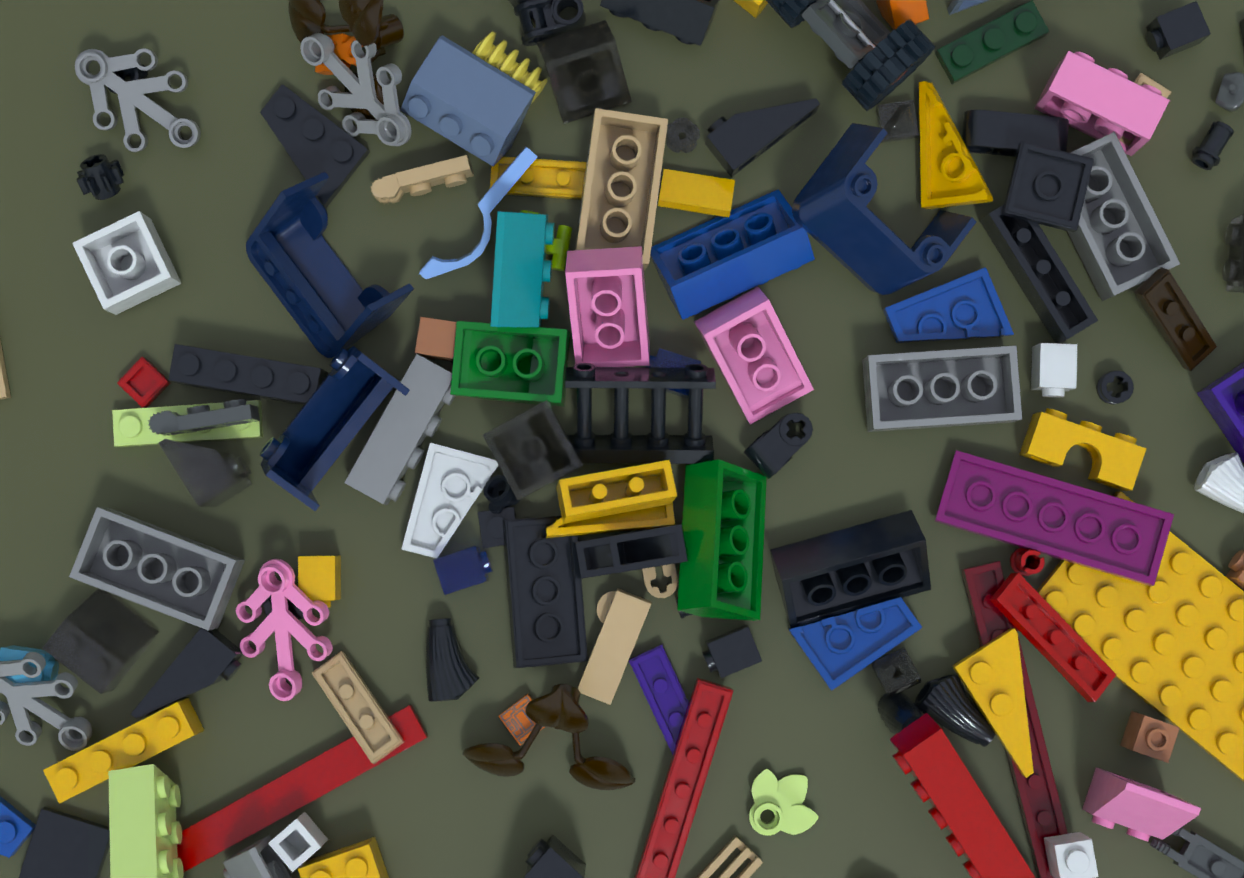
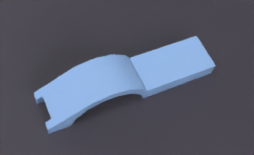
[419,146,538,279]

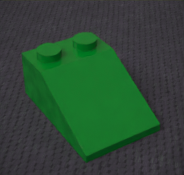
[450,321,571,407]

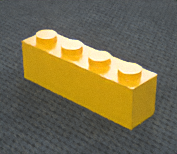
[43,698,205,804]

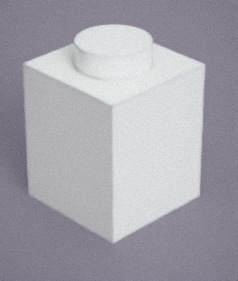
[1031,343,1077,397]
[268,812,329,872]
[1044,832,1099,878]

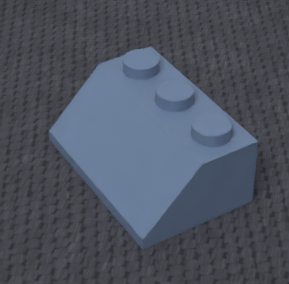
[400,35,536,167]

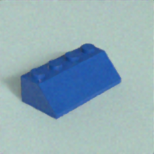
[650,189,815,320]

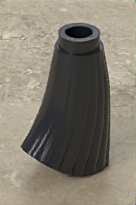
[426,618,480,702]
[914,674,995,747]
[878,691,923,734]

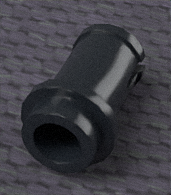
[1192,121,1234,170]

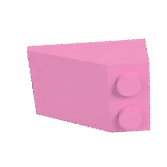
[694,287,814,425]
[1082,767,1201,842]

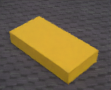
[658,169,735,218]

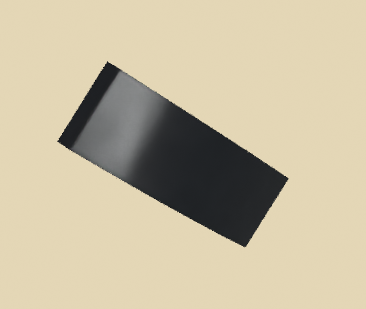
[575,524,689,579]

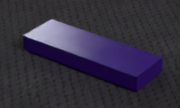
[629,644,689,755]

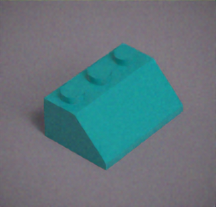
[490,211,555,327]

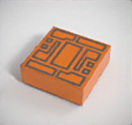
[498,693,545,746]

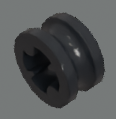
[1096,371,1134,405]

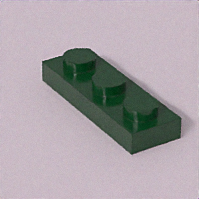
[935,0,1049,84]

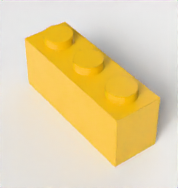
[556,460,677,524]

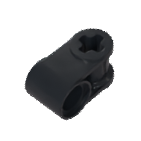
[514,0,586,46]
[744,413,813,479]

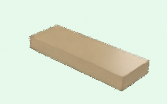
[577,588,652,705]
[312,651,405,764]

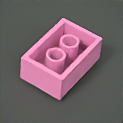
[1034,51,1170,156]
[565,246,650,367]

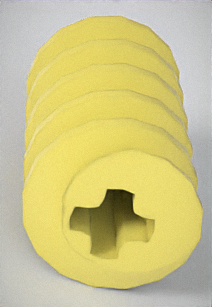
[472,31,548,104]

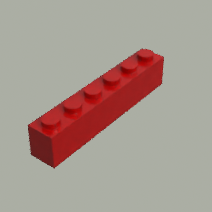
[890,713,1035,878]

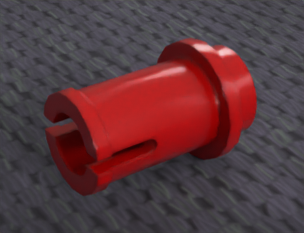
[1010,548,1045,576]

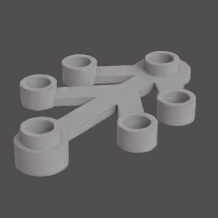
[300,33,412,146]
[75,48,201,152]
[0,652,92,751]

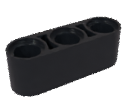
[962,110,1069,157]

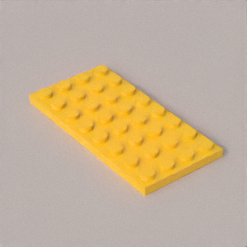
[1037,491,1244,782]

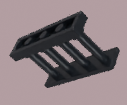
[565,363,716,464]

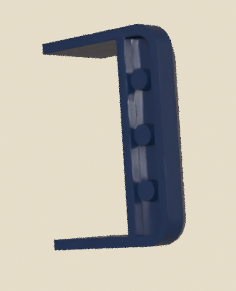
[792,123,977,295]
[246,172,414,358]
[259,346,410,511]

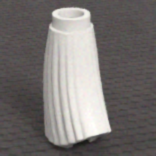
[1194,452,1244,513]

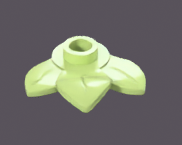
[749,768,819,836]

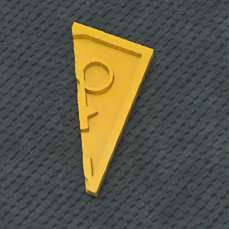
[919,81,993,209]
[545,503,675,538]
[952,628,1034,778]

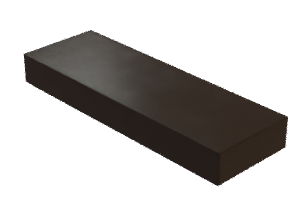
[1134,267,1217,371]

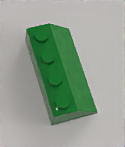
[677,459,767,621]

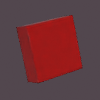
[117,357,171,408]

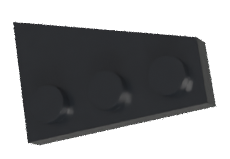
[260,84,370,208]

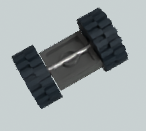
[766,0,935,111]

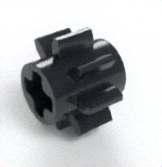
[76,154,124,200]

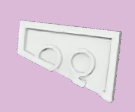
[401,443,501,559]

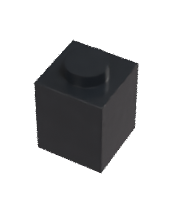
[1146,1,1211,60]
[702,625,762,678]

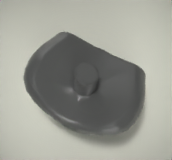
[1215,72,1244,112]

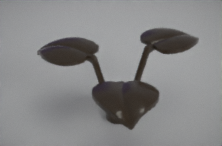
[289,0,404,119]
[462,684,636,790]

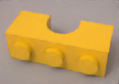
[1019,408,1147,491]

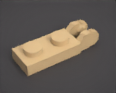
[370,155,474,205]

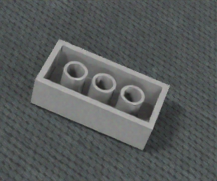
[1067,132,1180,301]
[862,346,1022,432]
[69,507,245,631]

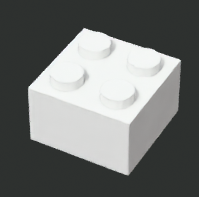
[72,211,182,315]

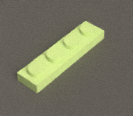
[112,400,263,447]

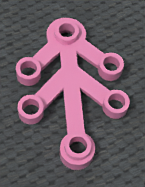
[236,559,333,701]

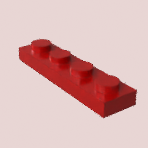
[990,572,1116,702]

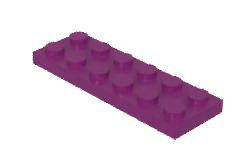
[935,450,1174,587]

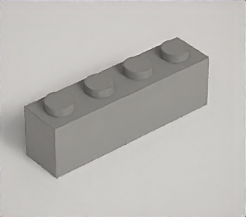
[345,354,456,505]

